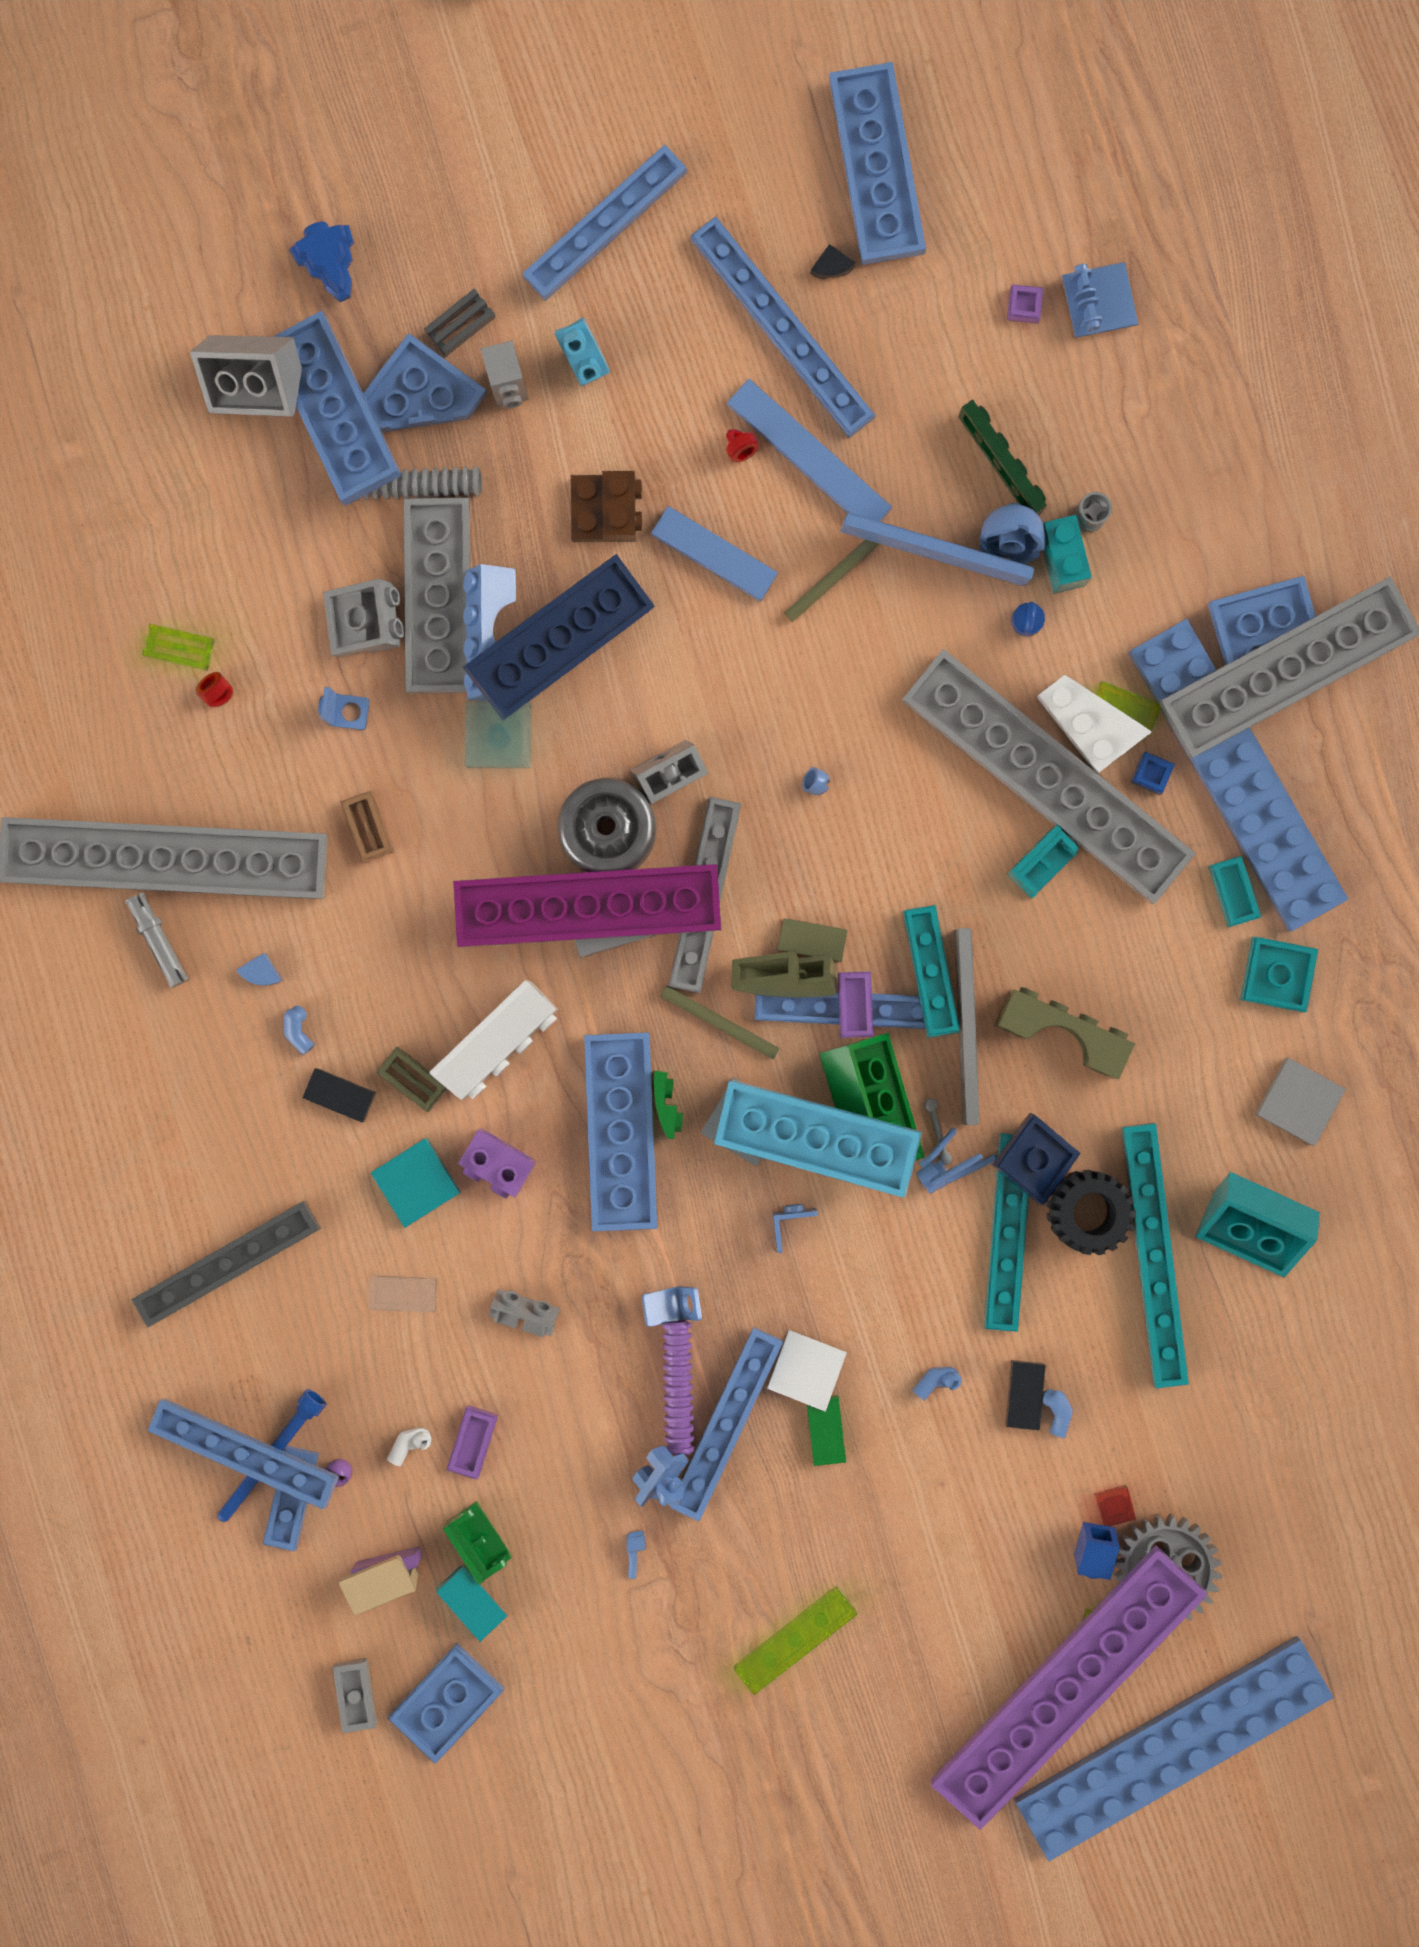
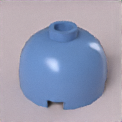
[979,503,1046,564]

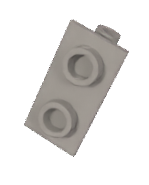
[489,1289,560,1338]

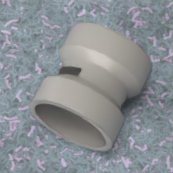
[1074,492,1112,532]

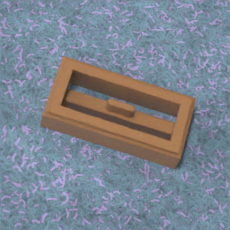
[340,791,394,863]

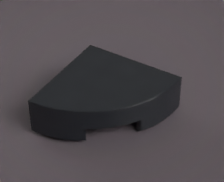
[810,244,856,279]

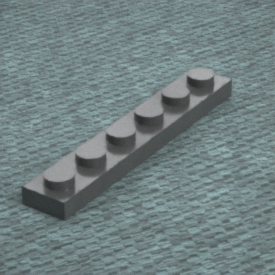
[132,1200,321,1328]

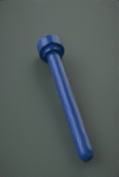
[217,1389,327,1522]

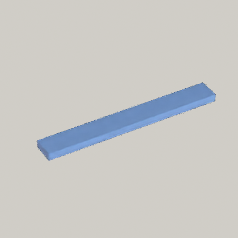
[691,216,875,438]

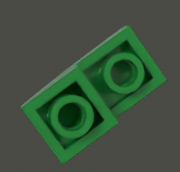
[654,1070,683,1139]

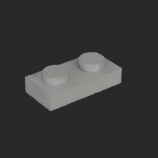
[333,1658,377,1733]

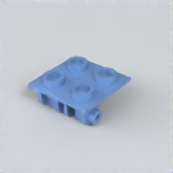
[1062,262,1138,338]

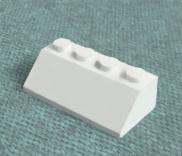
[429,980,559,1100]

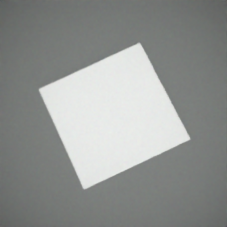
[767,1330,847,1412]

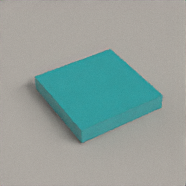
[1240,936,1319,1013]
[371,1138,461,1228]

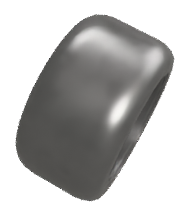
[557,778,656,872]

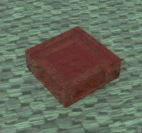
[1094,1485,1136,1526]

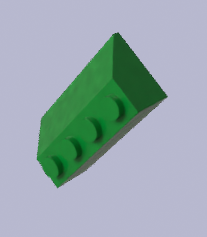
[819,1033,925,1161]

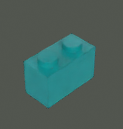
[1042,515,1092,594]

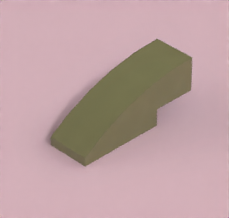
[731,951,836,998]

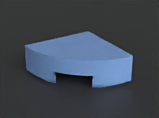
[236,953,283,986]

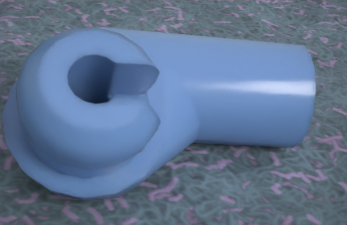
[283,1005,315,1056]

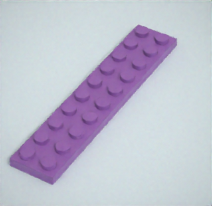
[931,1545,1208,1830]

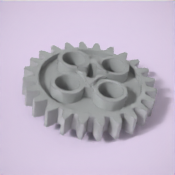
[1113,1514,1222,1621]

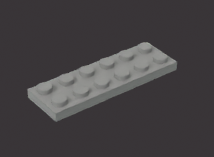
[404,498,471,694]

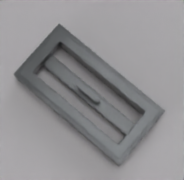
[424,289,496,357]

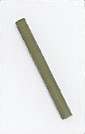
[784,540,879,622]
[660,985,780,1059]

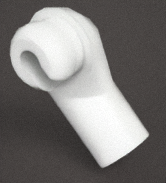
[387,1427,432,1466]

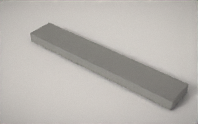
[669,797,741,993]
[955,928,979,1125]

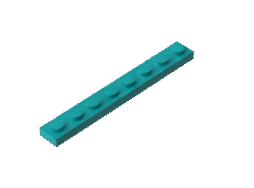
[1121,1123,1189,1389]

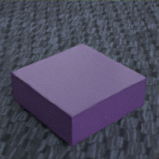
[1007,285,1043,323]

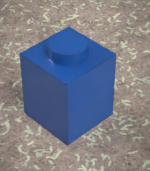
[1074,1522,1120,1580]

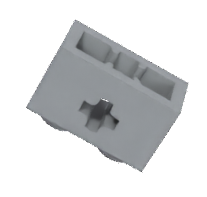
[481,340,529,409]
[629,740,708,804]

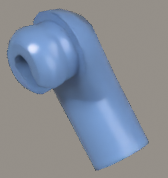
[912,1367,962,1401]
[1042,1389,1073,1438]

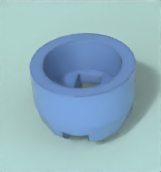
[802,767,830,795]

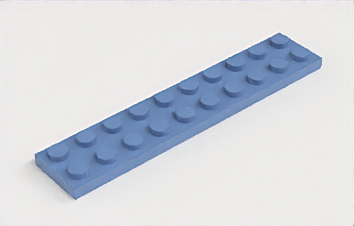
[1128,619,1348,932]
[1014,1636,1334,1862]

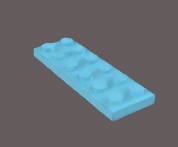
[714,1080,922,1198]

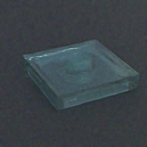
[465,702,532,768]

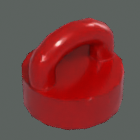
[726,429,759,463]
[196,672,233,707]

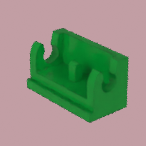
[443,1501,512,1585]

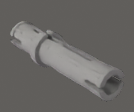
[125,893,189,988]

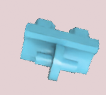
[555,317,610,386]

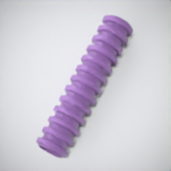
[662,1320,694,1455]

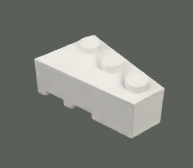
[1037,675,1152,773]

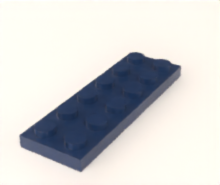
[462,554,655,721]

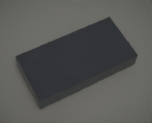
[302,1068,377,1123]
[1005,1360,1046,1431]

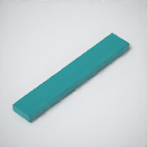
[984,1133,1029,1332]

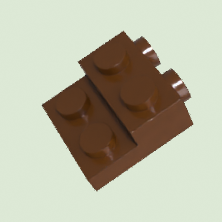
[571,471,642,542]

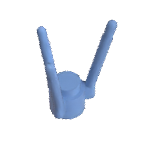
[916,1128,997,1194]

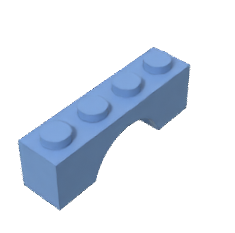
[463,564,516,702]

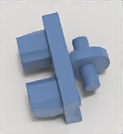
[632,1445,689,1507]

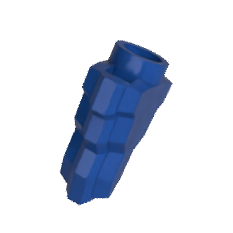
[289,221,354,302]

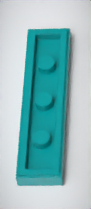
[903,905,961,1039]

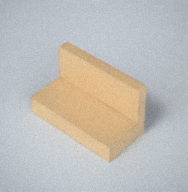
[339,1555,419,1615]

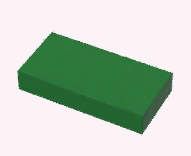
[806,1395,846,1466]

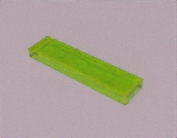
[734,1585,858,1695]

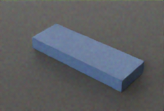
[263,1446,319,1552]

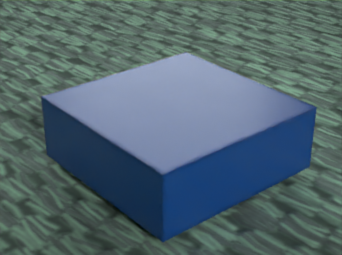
[1130,752,1175,795]

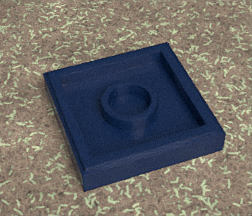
[992,1113,1081,1205]

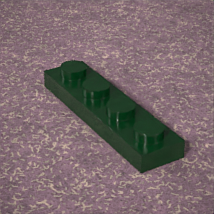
[958,399,1047,515]

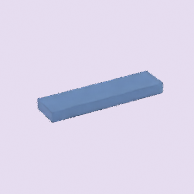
[651,506,778,602]

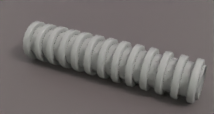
[356,466,482,501]

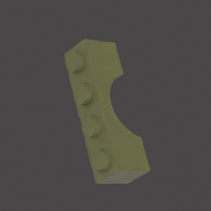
[994,987,1135,1079]

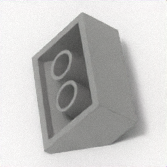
[190,335,302,417]

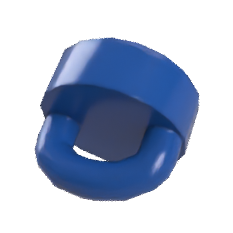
[1011,602,1045,637]

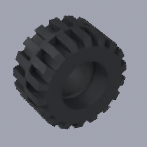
[1046,1170,1136,1255]

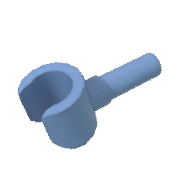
[627,1530,646,1579]

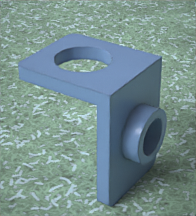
[318,687,370,730]
[773,1204,818,1253]
[642,1286,702,1327]

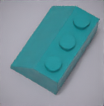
[1195,1172,1320,1278]

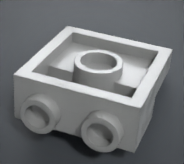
[323,579,404,657]

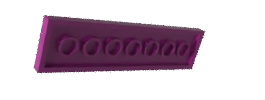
[453,864,721,947]

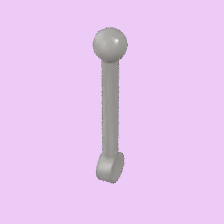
[924,1099,952,1165]

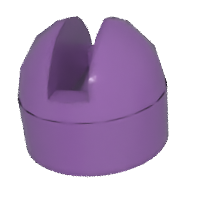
[325,1459,352,1487]

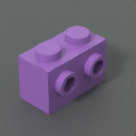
[458,1128,537,1199]

